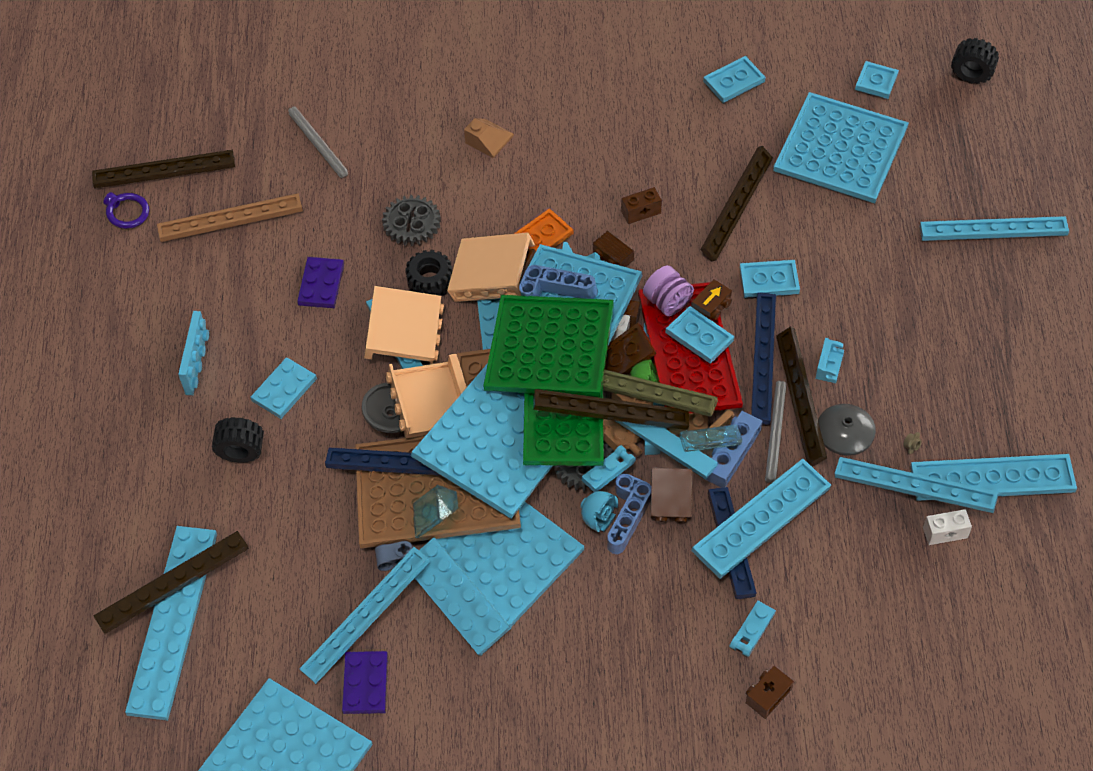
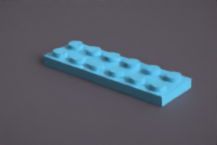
[415,537,511,656]

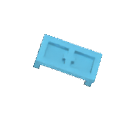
[815,338,844,383]

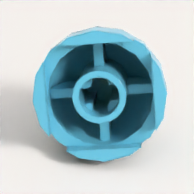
[581,491,618,532]

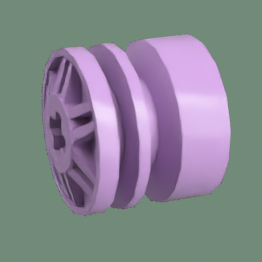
[643,265,694,316]

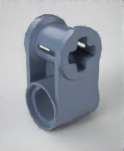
[375,541,413,571]

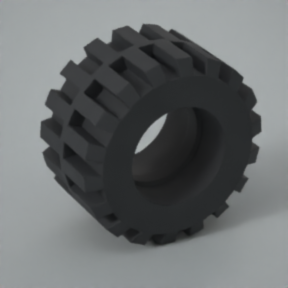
[951,38,999,84]
[406,250,452,296]
[212,417,264,463]

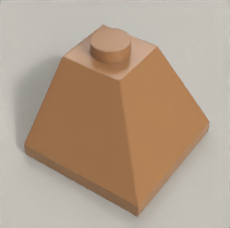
[464,118,514,158]

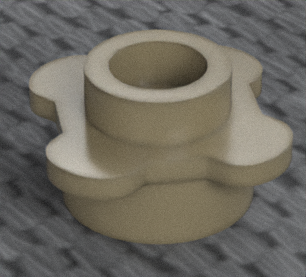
[904,432,922,454]

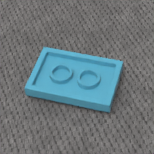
[703,56,766,103]
[739,260,800,298]
[665,306,735,364]
[251,357,317,419]

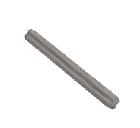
[288,106,348,178]
[765,381,786,483]

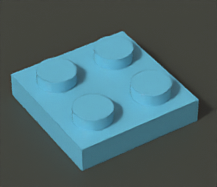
[855,61,899,99]

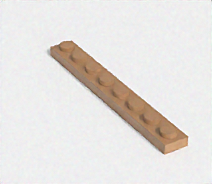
[157,193,303,242]

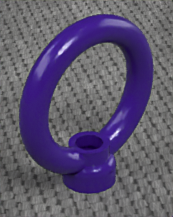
[103,192,149,229]

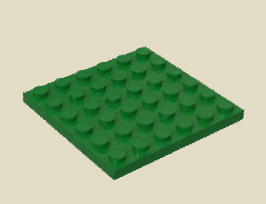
[483,295,614,397]

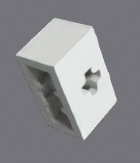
[923,509,972,545]

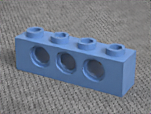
[705,411,763,488]

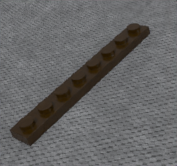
[700,146,773,262]
[92,149,235,189]
[776,326,827,467]
[533,389,689,430]
[93,531,249,635]

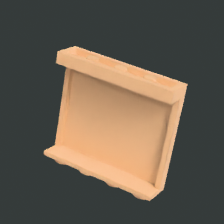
[447,233,535,302]
[364,286,444,365]
[386,354,467,438]

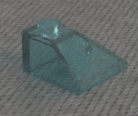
[413,485,458,538]

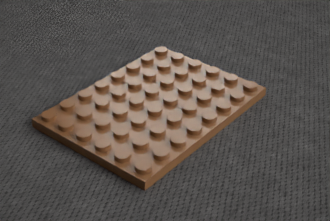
[355,435,521,548]

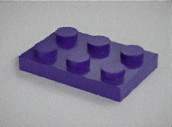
[297,257,344,309]
[342,651,388,714]

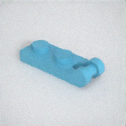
[582,445,636,492]
[729,601,776,657]

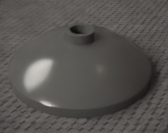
[362,383,402,433]
[818,404,876,456]

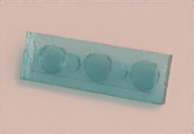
[679,424,742,452]

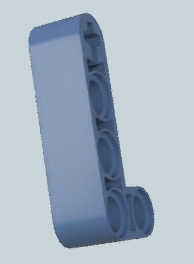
[519,265,598,299]
[607,474,651,554]

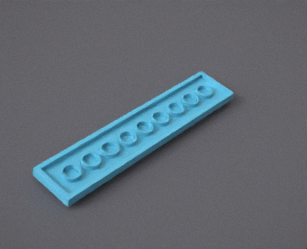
[125,526,217,721]

